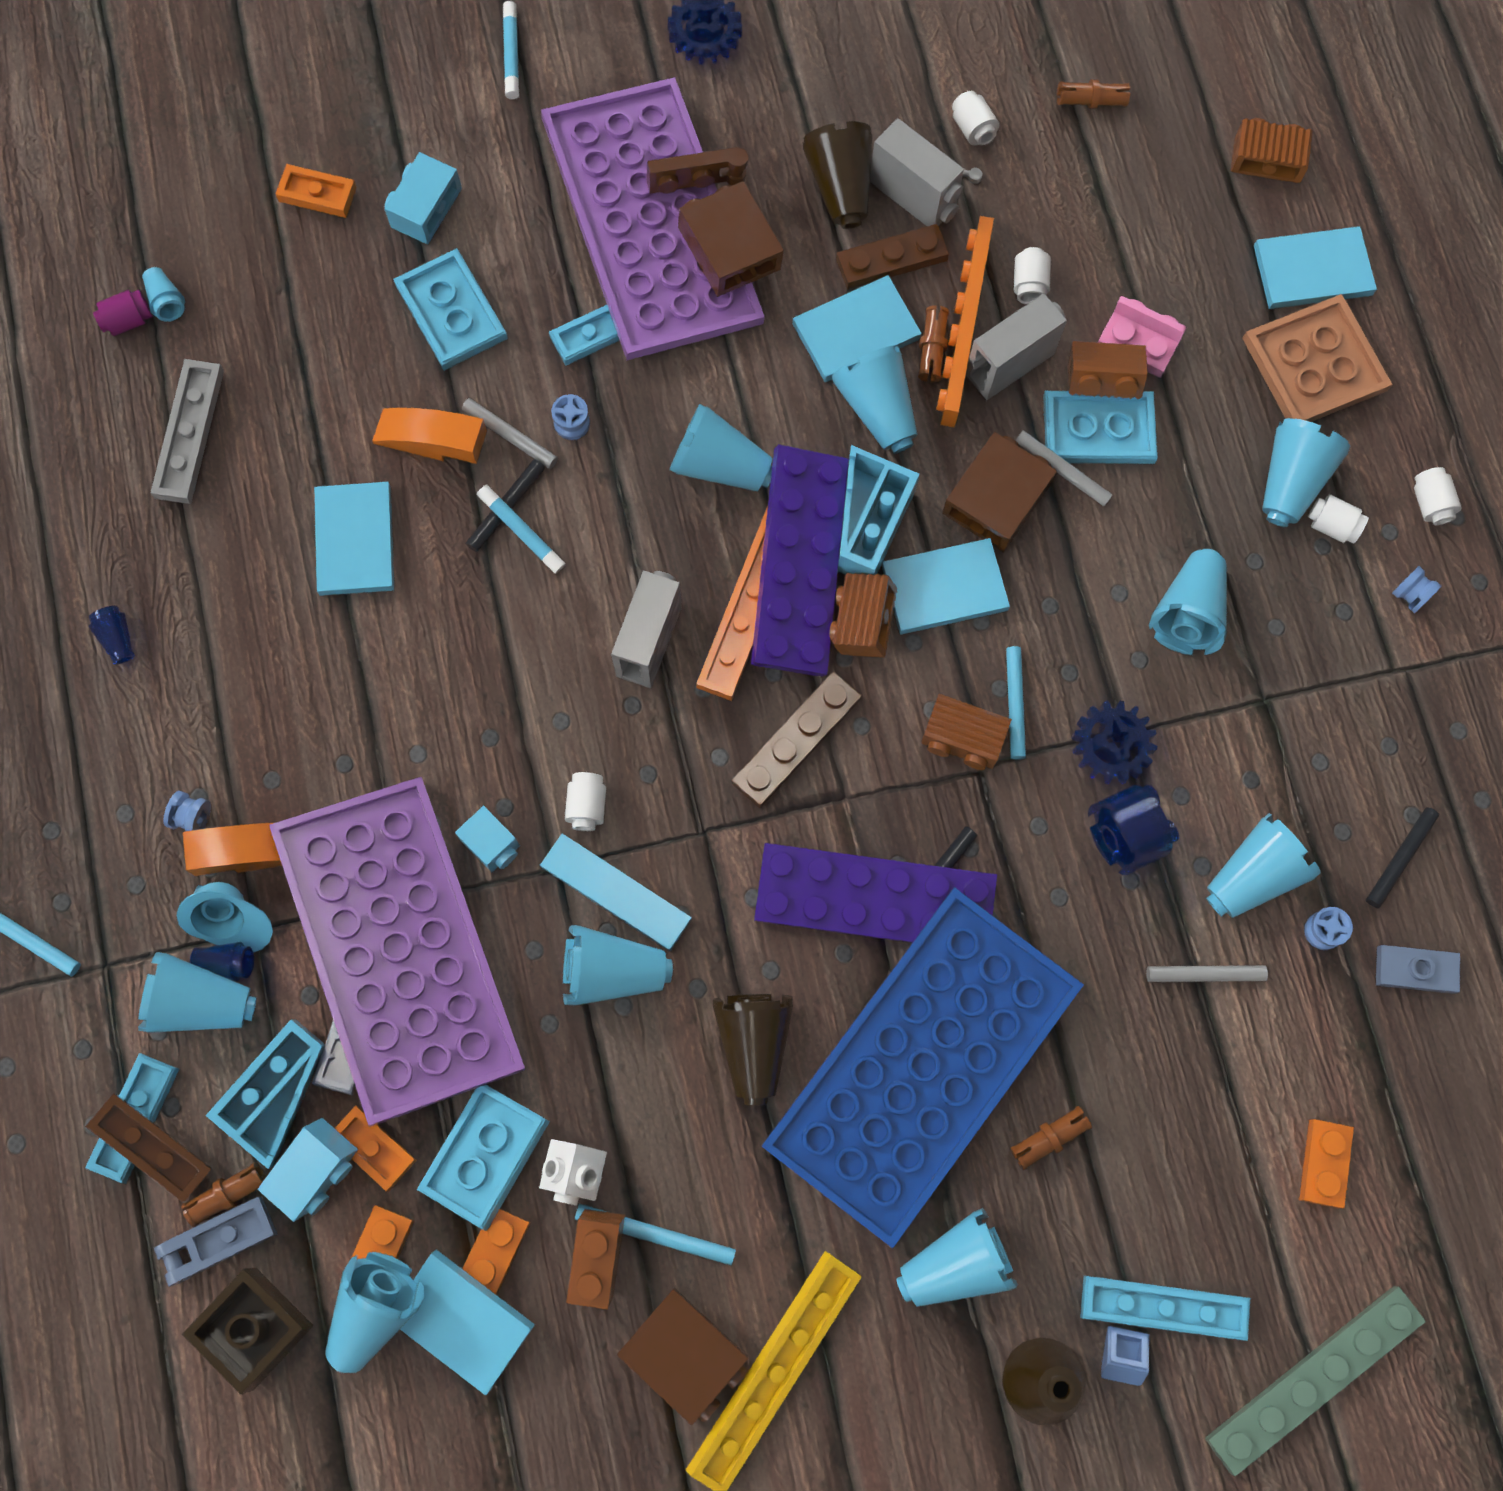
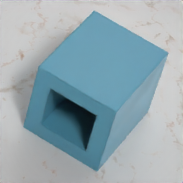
[455,805,520,872]

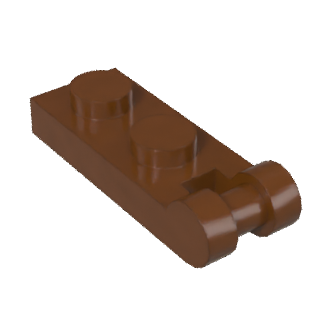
[647,147,748,194]

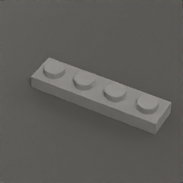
[151,359,224,504]

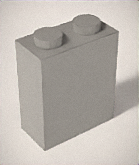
[870,118,964,226]
[966,293,1067,400]
[611,570,682,688]

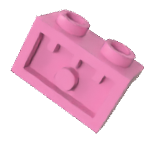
[1098,296,1186,378]

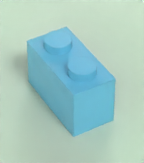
[384,152,462,245]
[257,1118,358,1222]

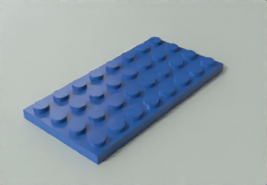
[761,887,1084,1249]

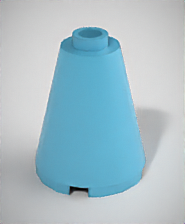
[831,345,917,454]
[669,404,773,492]
[1262,418,1351,527]
[1149,549,1227,655]
[1206,813,1321,918]
[563,925,673,1006]
[138,952,257,1033]
[896,1208,1018,1307]
[325,1252,424,1373]

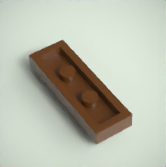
[836,224,949,290]
[85,1093,212,1203]

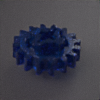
[668,0,742,65]
[1072,700,1158,784]

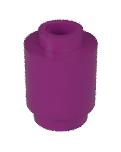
[93,289,153,337]

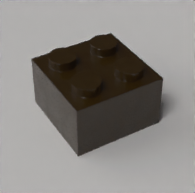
[182,1268,314,1395]

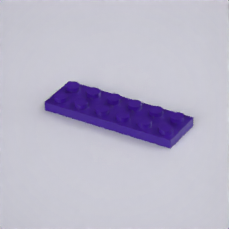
[751,444,849,677]
[754,843,997,943]

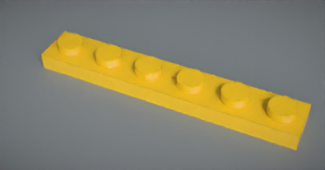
[686,1251,862,1491]

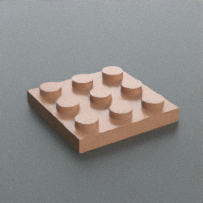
[1242,294,1392,422]

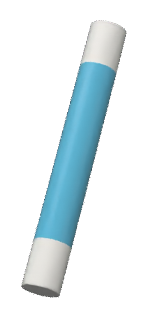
[503,1,519,99]
[476,484,566,574]

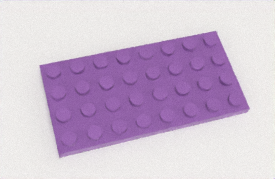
[541,77,765,360]
[269,777,525,1127]

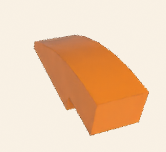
[372,408,487,464]
[183,823,282,876]

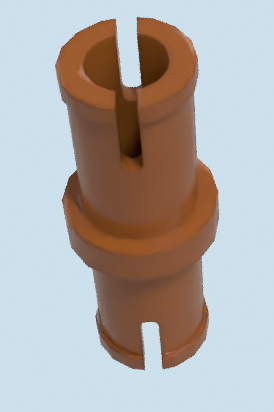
[1057,79,1130,109]
[918,305,949,383]
[1010,1106,1092,1170]
[181,1162,266,1227]

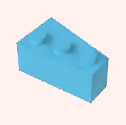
[838,445,920,575]
[205,1019,325,1169]

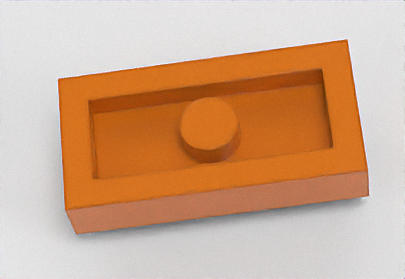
[275,164,357,218]
[335,1105,417,1192]
[1299,1119,1354,1209]
[351,1205,414,1259]
[462,1208,531,1295]

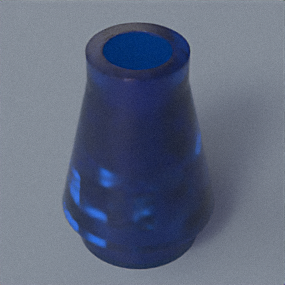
[88,605,135,665]
[190,942,254,982]

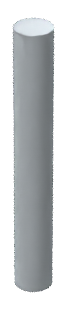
[462,398,558,469]
[1016,430,1112,506]
[1146,965,1268,982]

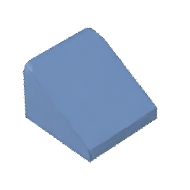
[1101,1326,1149,1386]

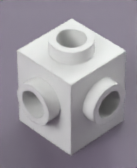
[539,1139,607,1206]

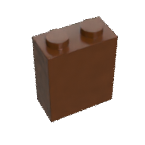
[678,181,784,297]
[942,431,1057,553]
[617,1288,749,1426]

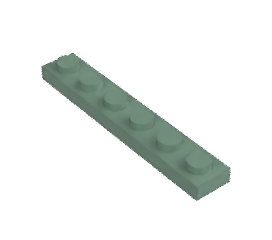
[1204,1286,1426,1476]

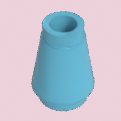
[142,267,185,322]

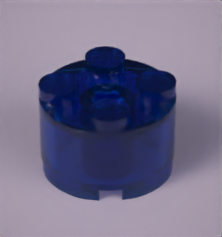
[1088,785,1179,875]

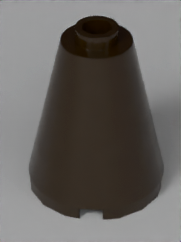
[802,121,873,229]
[713,994,793,1105]
[1002,1337,1086,1425]

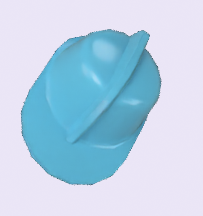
[176,882,273,954]

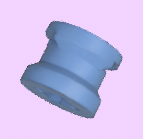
[551,394,590,440]
[1392,566,1442,613]
[163,790,211,831]
[1304,907,1353,950]

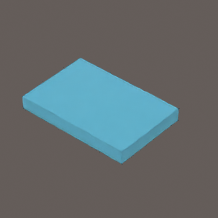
[1254,226,1377,309]
[393,248,508,370]
[792,275,922,383]
[1043,391,1158,464]
[314,482,394,596]
[882,538,1010,635]
[417,1085,550,1231]
[400,1250,535,1395]

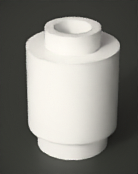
[952,91,999,145]
[1014,247,1051,304]
[1414,467,1462,525]
[1308,494,1369,544]
[565,772,606,831]

